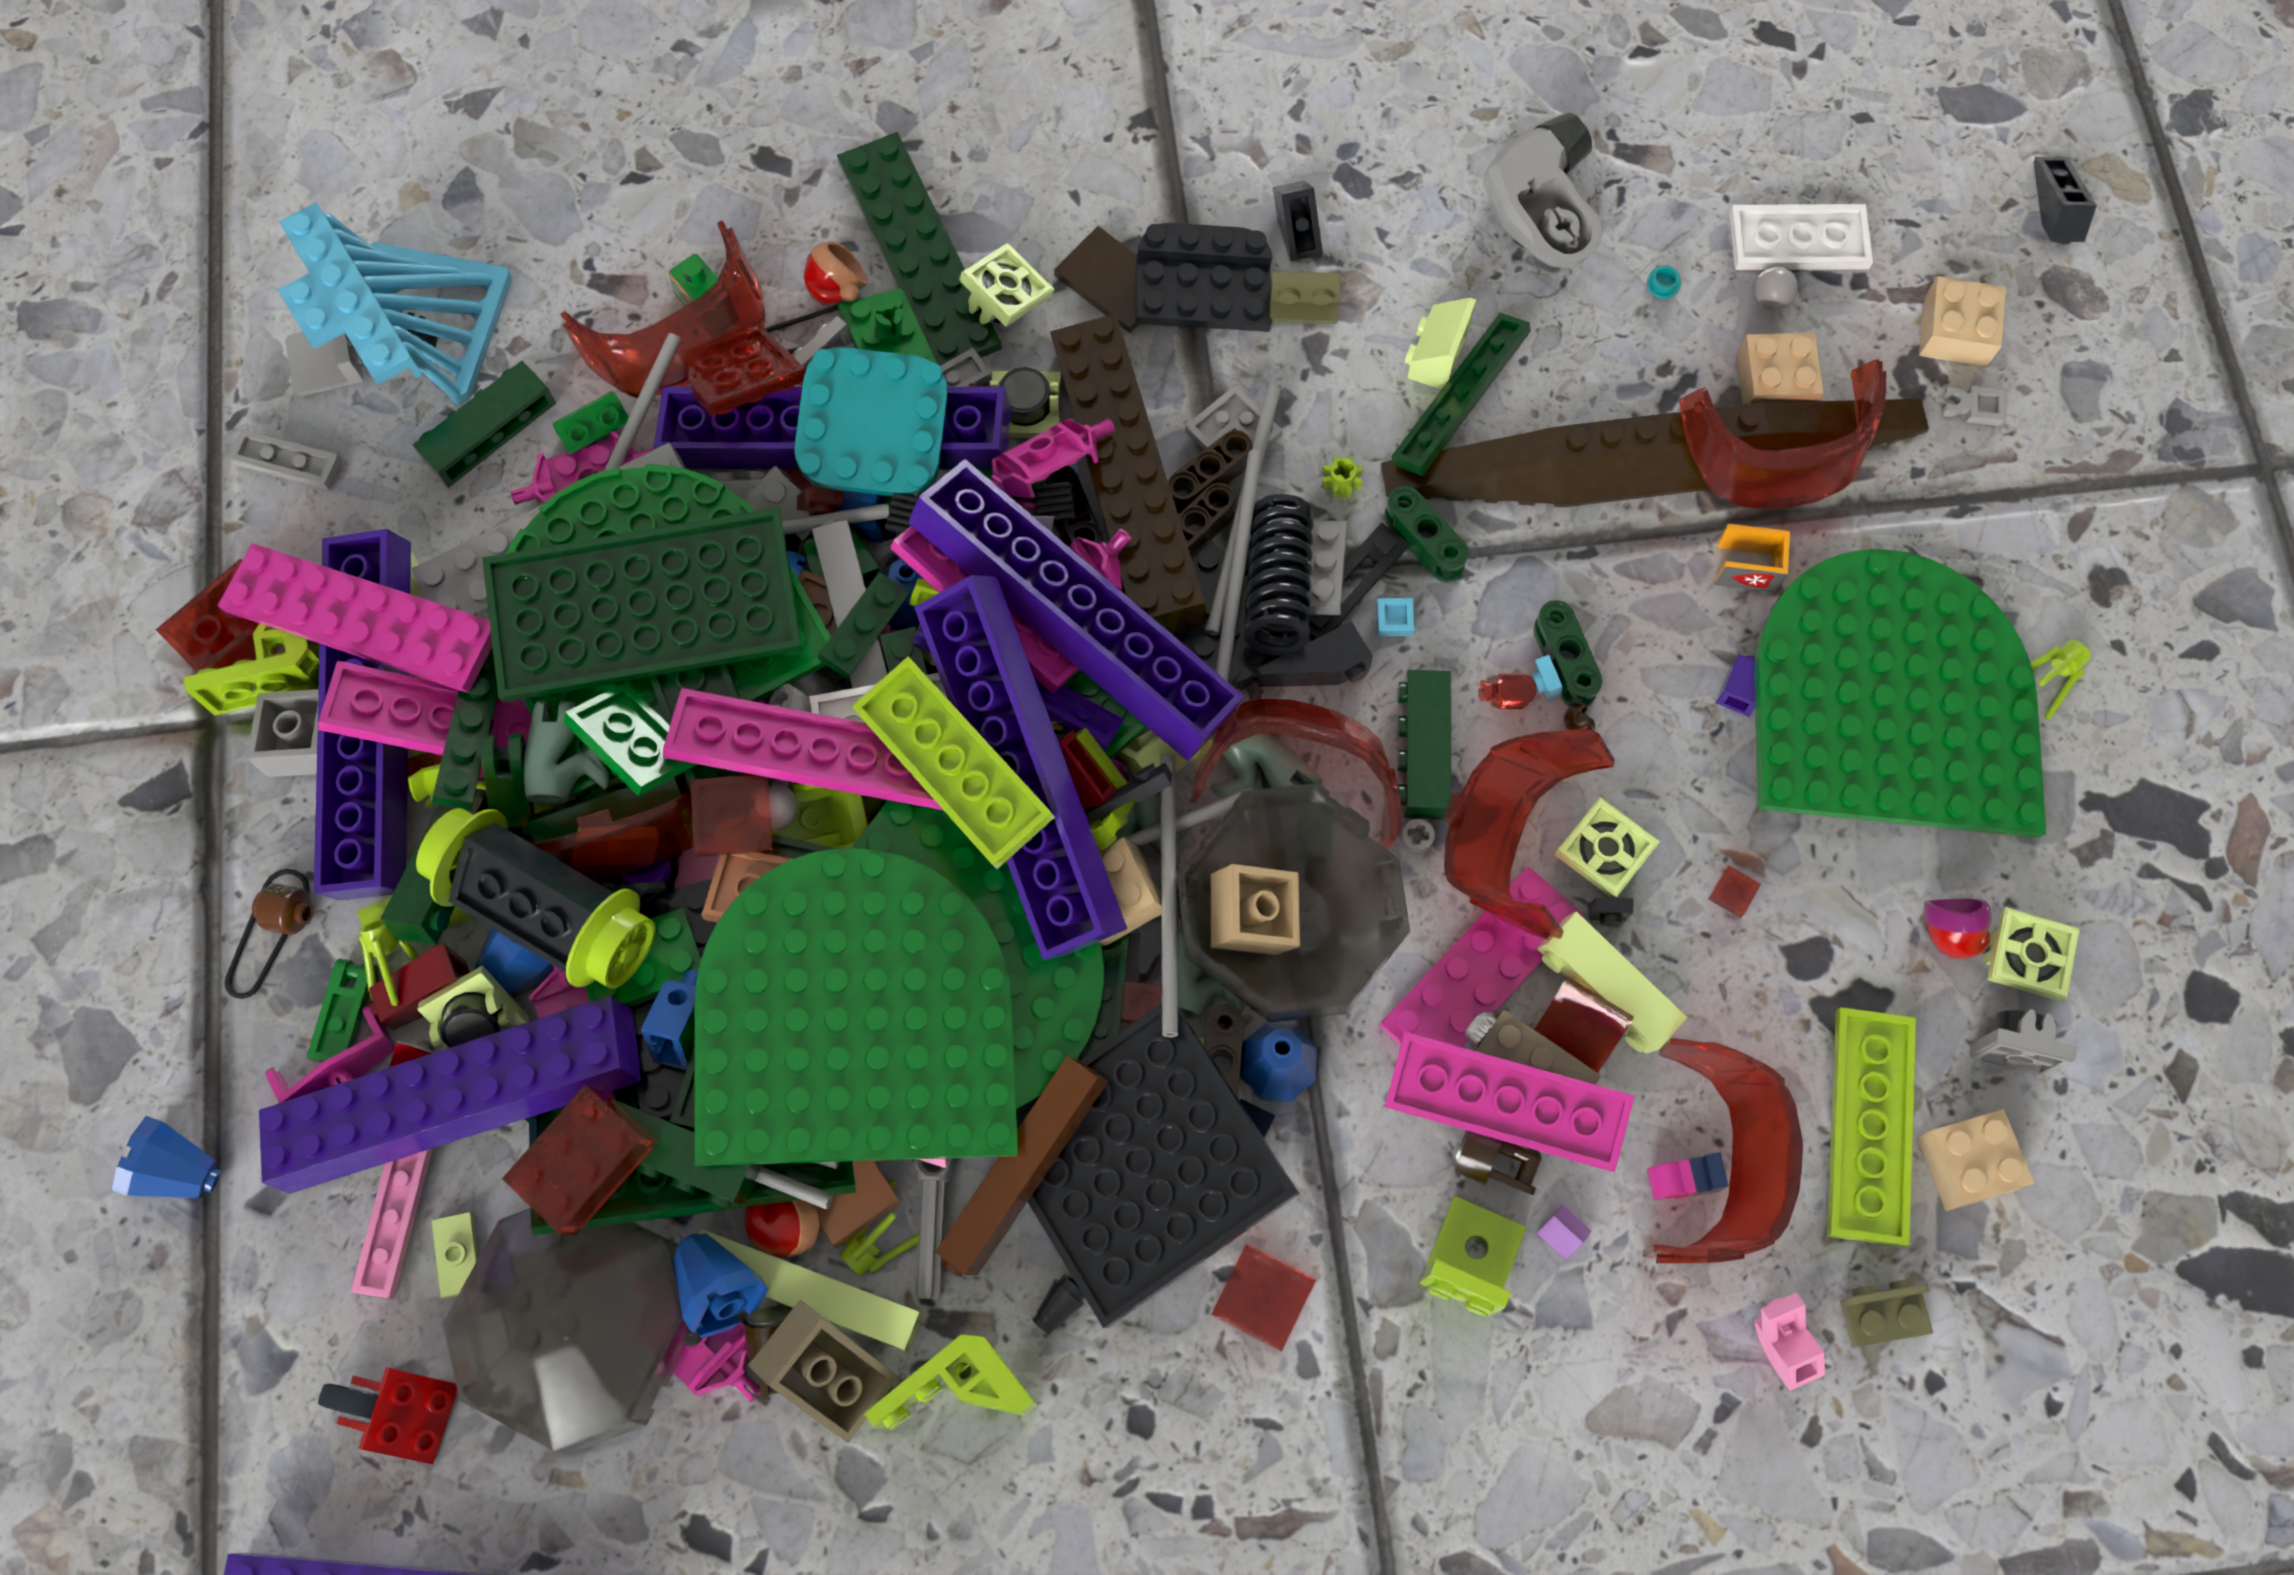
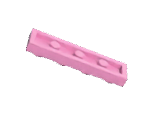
[351,1148,433,1300]

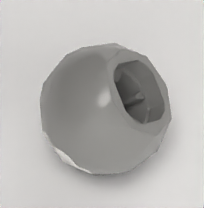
[1754,267,1798,308]

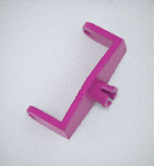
[265,1005,396,1103]

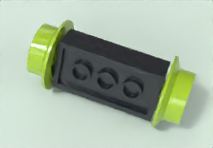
[416,808,655,989]

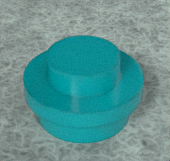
[1646,265,1681,299]

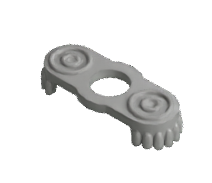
[1465,1011,1497,1047]

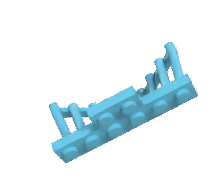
[278,202,512,404]

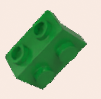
[553,391,629,454]

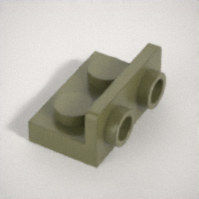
[1270,271,1341,324]
[1840,1278,1933,1348]

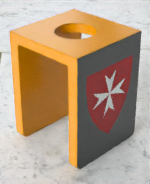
[1715,524,1790,592]

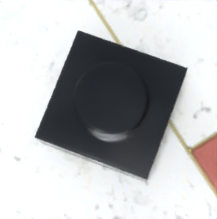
[1588,897,1633,926]

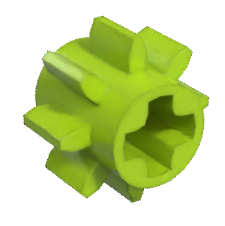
[1321,455,1363,500]

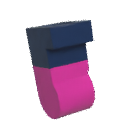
[1647,1152,1729,1200]

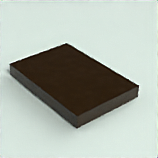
[1054,226,1139,333]

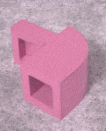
[1754,1293,1825,1391]

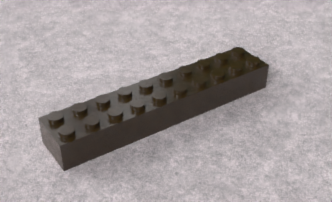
[1050,313,1208,633]

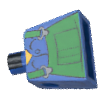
[641,970,698,1070]

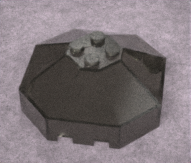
[1176,783,1410,1023]
[443,1208,694,1454]

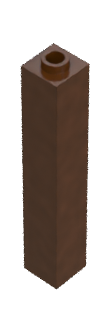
[935,1056,1109,1277]

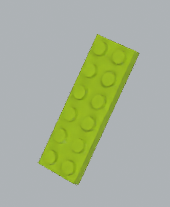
[851,656,1055,869]
[1827,1007,1916,1247]

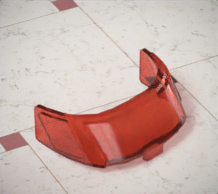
[560,220,766,398]
[1679,359,1886,509]
[1189,699,1402,853]
[1444,730,1615,940]
[511,789,716,881]
[1643,1038,1803,1264]

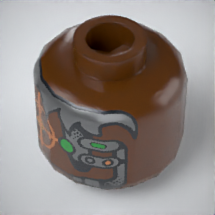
[252,883,314,935]

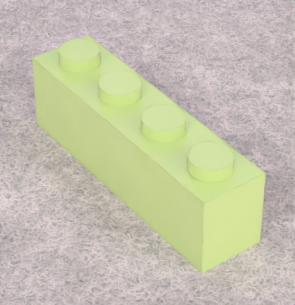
[1537,912,1688,1054]

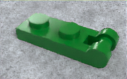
[306,958,378,1063]

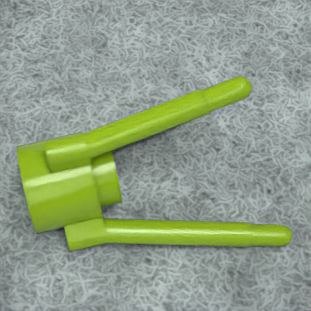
[2030,640,2091,720]
[358,919,419,1006]
[840,1180,920,1276]

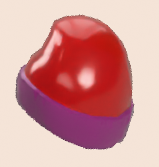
[1923,898,1992,959]

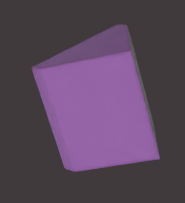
[1537,1204,1592,1260]

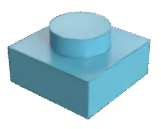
[1376,598,1415,637]
[1531,655,1563,702]

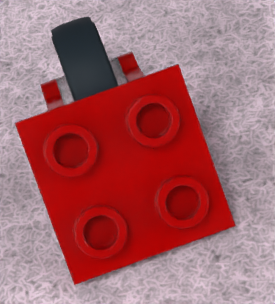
[318,1367,459,1465]

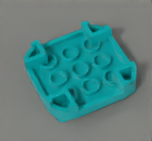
[795,347,948,497]

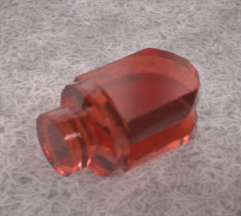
[1478,673,1537,710]

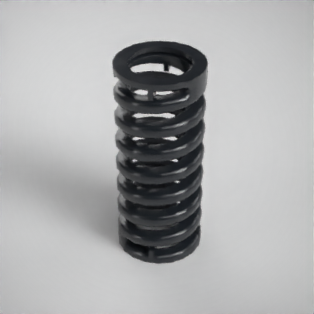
[1244,494,1314,655]

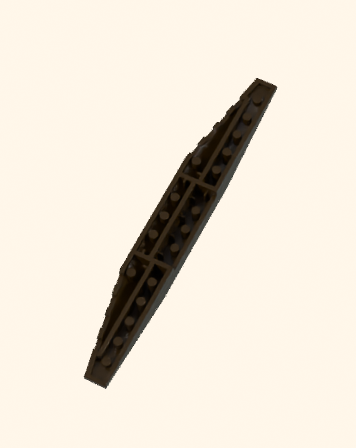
[1381,399,1929,507]

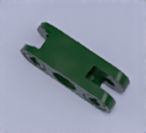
[1384,486,1469,583]
[1533,600,1603,707]
[481,733,535,835]

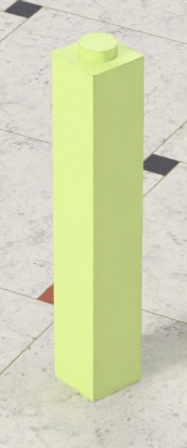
[699,1229,923,1353]

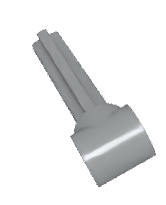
[915,1158,954,1299]

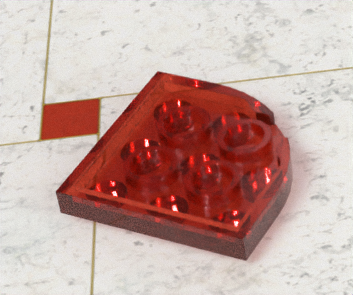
[688,325,806,416]

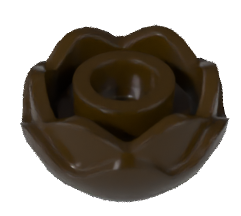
[1563,701,1599,745]

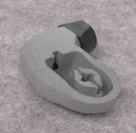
[1483,113,1603,269]

